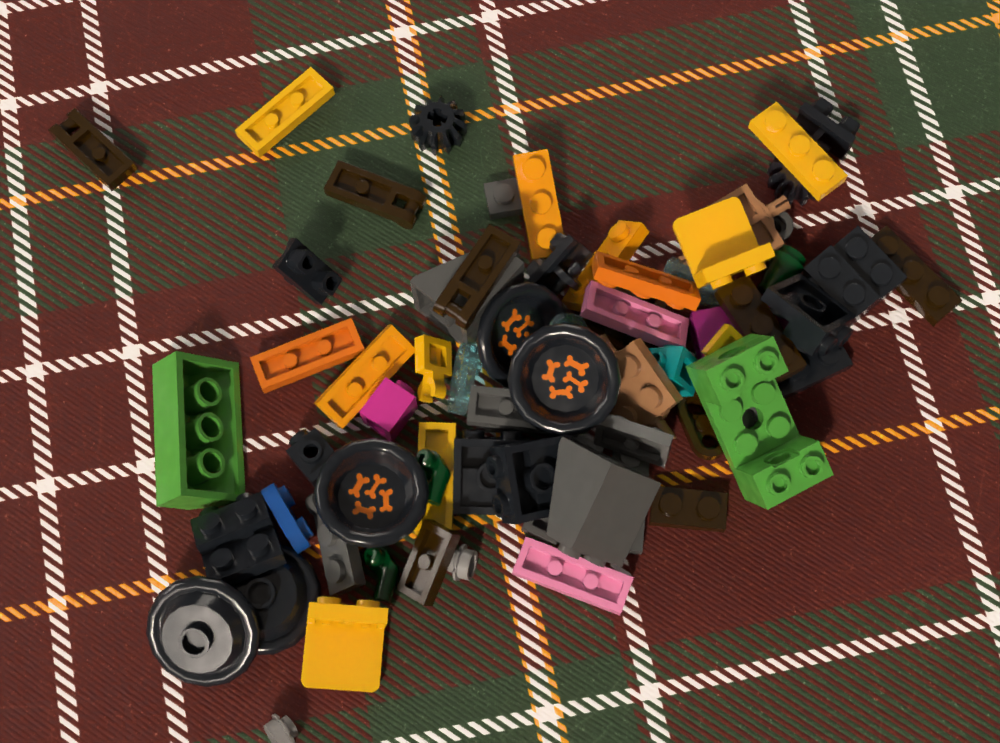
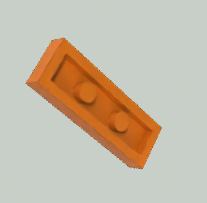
[592,251,701,311]
[250,318,364,394]

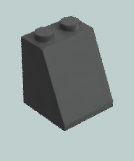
[410,252,524,352]
[546,436,661,568]

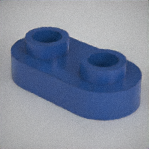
[261,483,314,554]

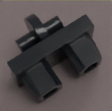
[795,97,860,161]
[526,233,594,295]
[272,238,342,305]

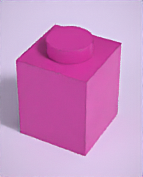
[359,377,418,441]

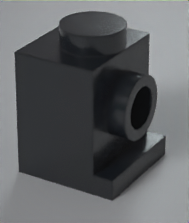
[286,428,334,488]

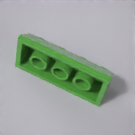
[152,351,245,510]

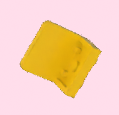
[672,197,776,290]
[301,596,389,693]

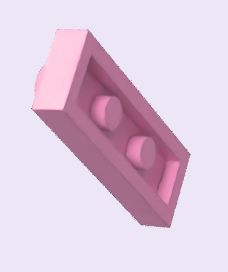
[580,280,689,347]
[512,537,634,616]

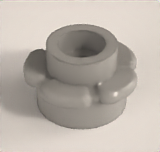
[447,544,478,581]
[263,713,299,743]

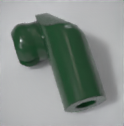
[416,449,450,506]
[363,547,399,603]

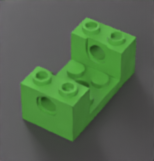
[685,334,834,510]

